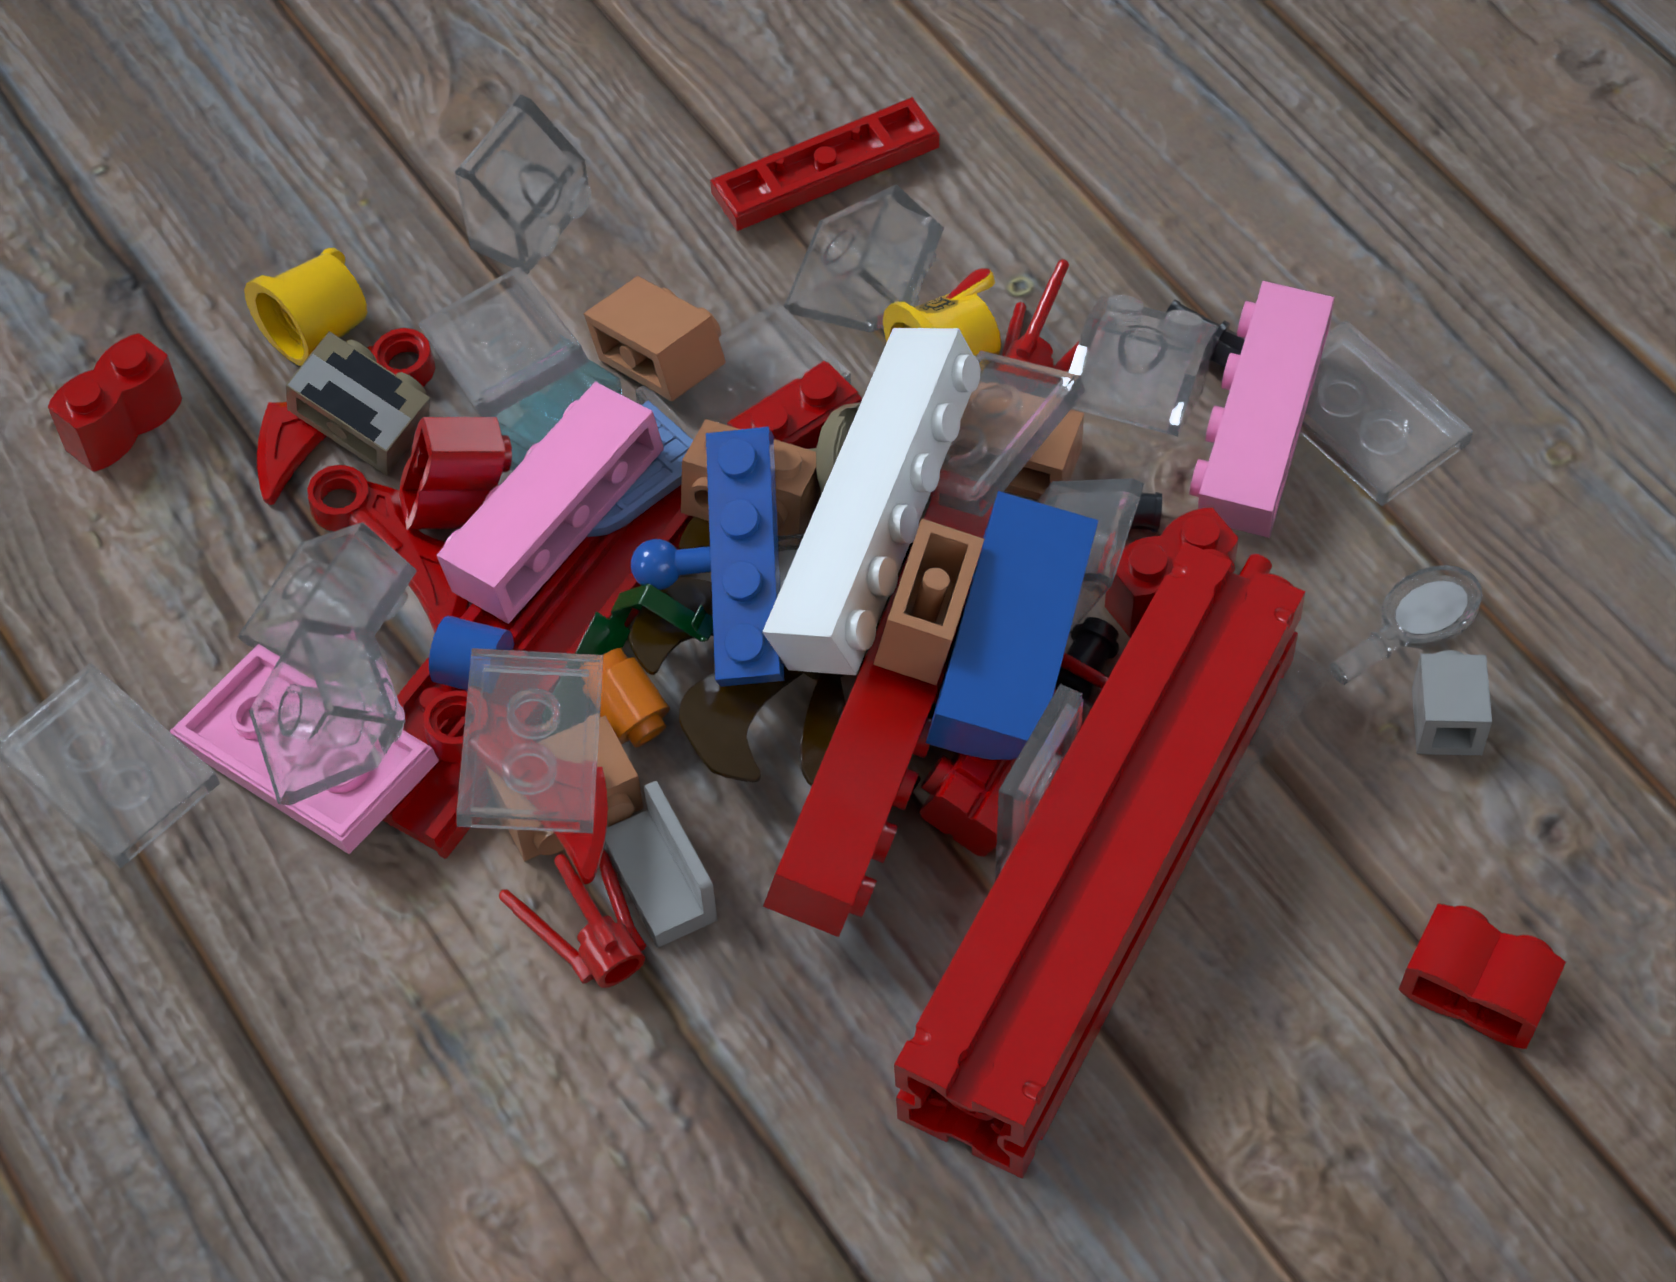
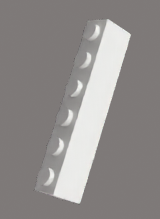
[762,328,981,675]

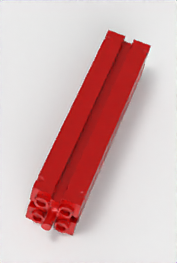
[894,542,1306,1179]

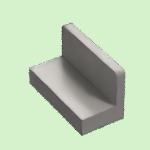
[604,781,718,948]

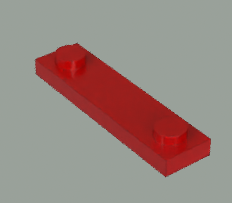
[710,97,940,231]

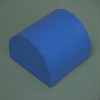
[429,616,514,697]

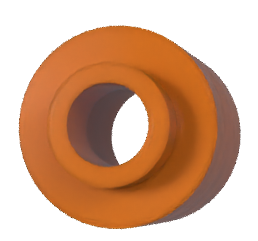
[579,648,670,748]

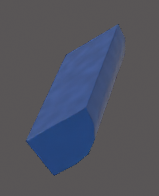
[926,491,1099,760]

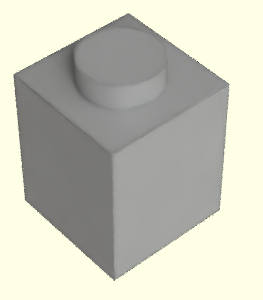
[1412,650,1492,756]

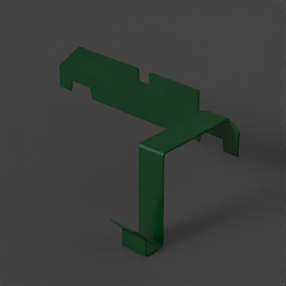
[541,584,713,741]

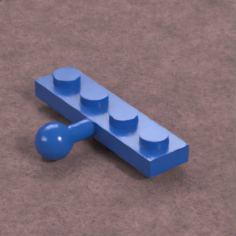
[631,427,785,687]

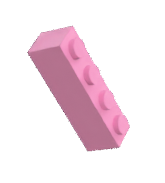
[1189,281,1334,538]
[437,381,664,624]

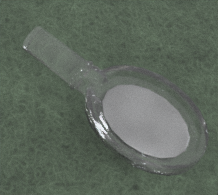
[1330,565,1482,685]

